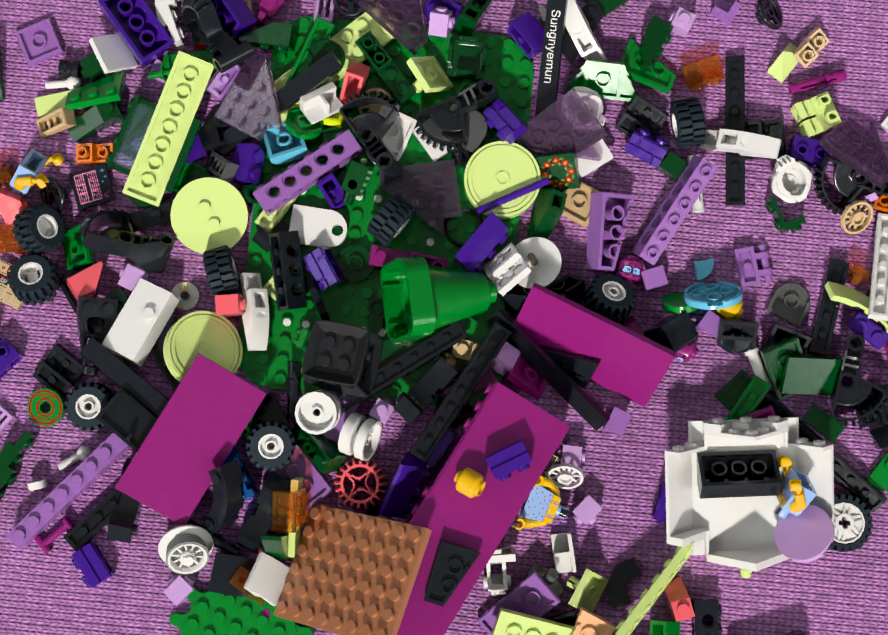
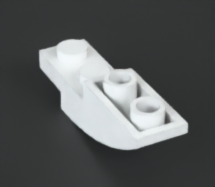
[155,0,185,47]
[565,0,607,60]
[700,128,781,159]
[240,273,269,351]

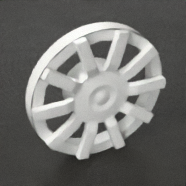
[547,462,584,489]

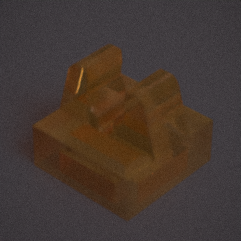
[848,264,872,286]

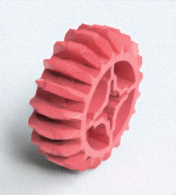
[334,458,387,510]

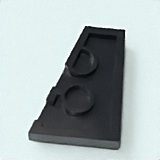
[562,0,604,66]
[541,345,601,389]
[423,541,481,606]

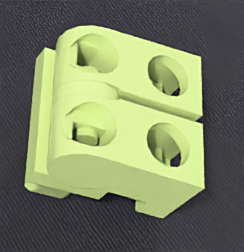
[790,91,842,139]

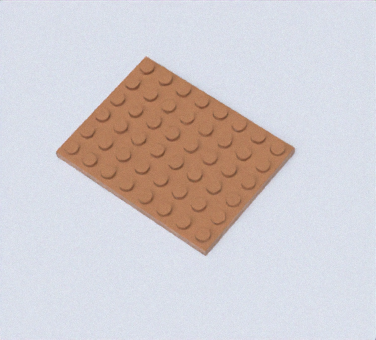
[273,504,432,635]

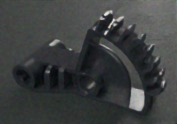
[180,0,254,73]
[416,79,500,153]
[339,91,402,179]
[812,154,888,214]
[79,208,175,273]
[831,334,888,427]

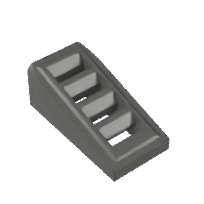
[204,151,239,183]

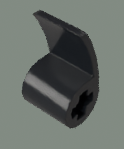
[252,219,290,252]

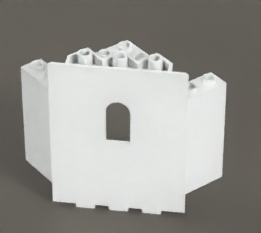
[665,416,834,572]

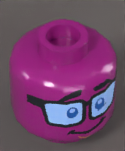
[617,255,643,284]
[675,340,698,362]

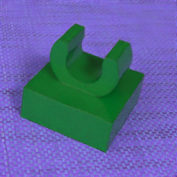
[293,328,311,351]

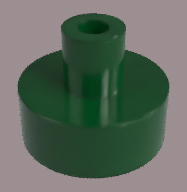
[241,184,258,203]

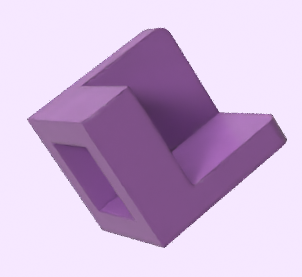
[710,0,742,25]
[641,265,668,292]
[695,310,722,338]
[603,407,632,436]

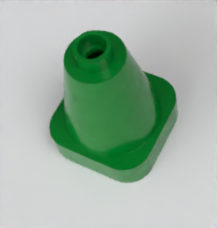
[380,256,497,342]

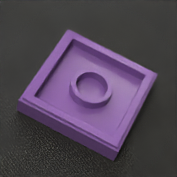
[15,18,65,67]

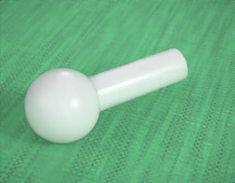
[45,76,81,90]
[56,446,92,470]

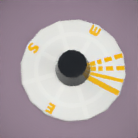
[171,282,199,310]

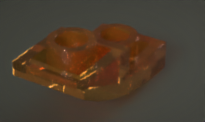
[229,566,266,606]

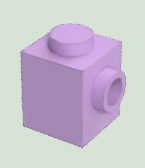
[428,6,455,37]
[668,7,697,38]
[118,263,149,291]
[489,342,521,376]
[369,398,395,427]
[560,441,585,469]
[571,495,603,525]
[163,574,195,606]

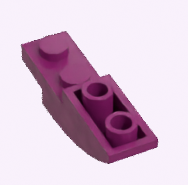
[368,245,448,268]

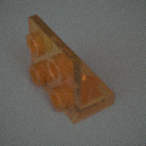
[271,486,309,533]

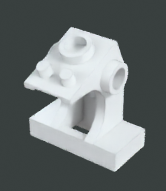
[483,547,516,595]

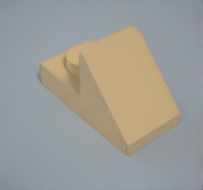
[452,339,480,361]

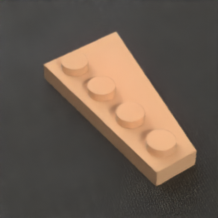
[572,607,616,635]

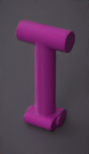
[34,517,75,554]

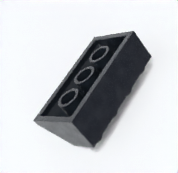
[697,450,782,499]

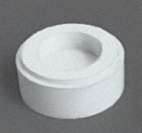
[27,479,48,491]

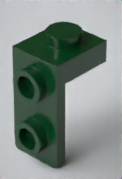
[765,195,806,234]

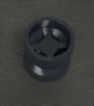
[58,59,82,78]

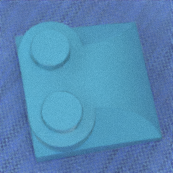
[261,122,308,165]

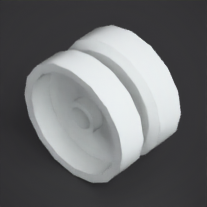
[295,389,343,435]
[338,412,382,461]

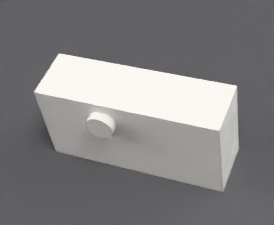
[102,278,180,367]

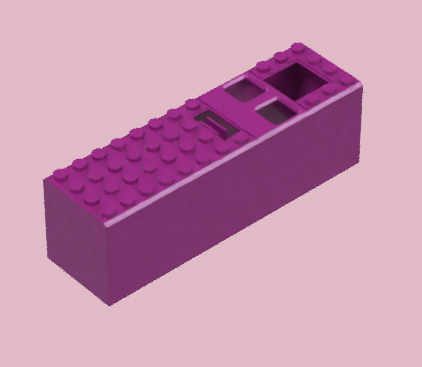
[397,381,570,635]

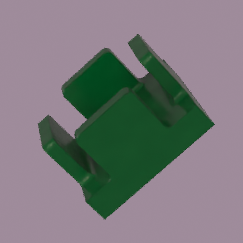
[446,36,488,81]

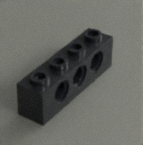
[268,231,307,311]
[692,599,722,635]

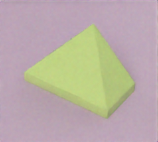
[767,42,799,83]

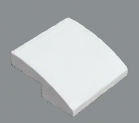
[483,242,532,296]
[244,552,290,606]

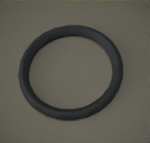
[443,207,483,247]

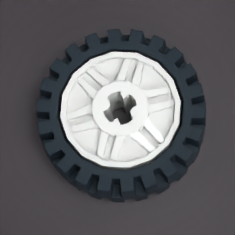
[828,494,873,552]

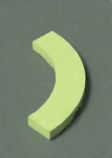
[825,281,888,333]

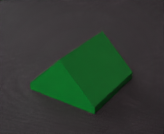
[63,224,97,270]

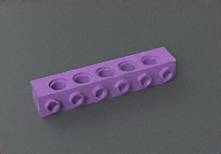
[252,129,363,216]
[631,155,717,266]

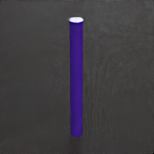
[476,177,549,215]

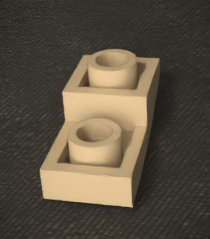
[793,27,830,68]

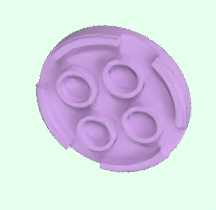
[774,504,835,563]

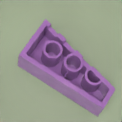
[586,192,635,271]

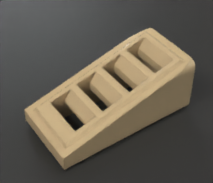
[36,107,77,138]

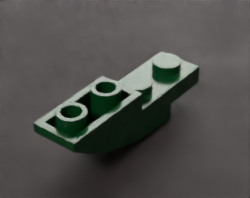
[355,31,416,105]
[0,430,37,500]

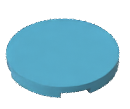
[684,280,743,310]

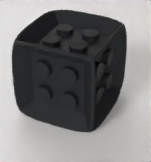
[302,320,382,397]

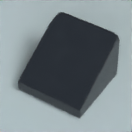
[451,147,473,168]
[869,424,888,449]

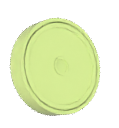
[464,141,541,219]
[170,177,249,254]
[163,311,243,382]

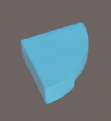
[694,259,714,281]

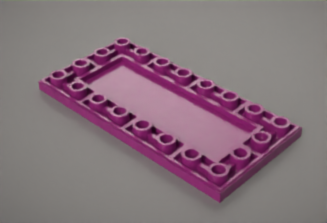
[515,282,677,407]
[115,353,267,526]

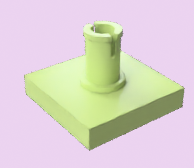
[406,56,453,93]
[567,568,609,613]

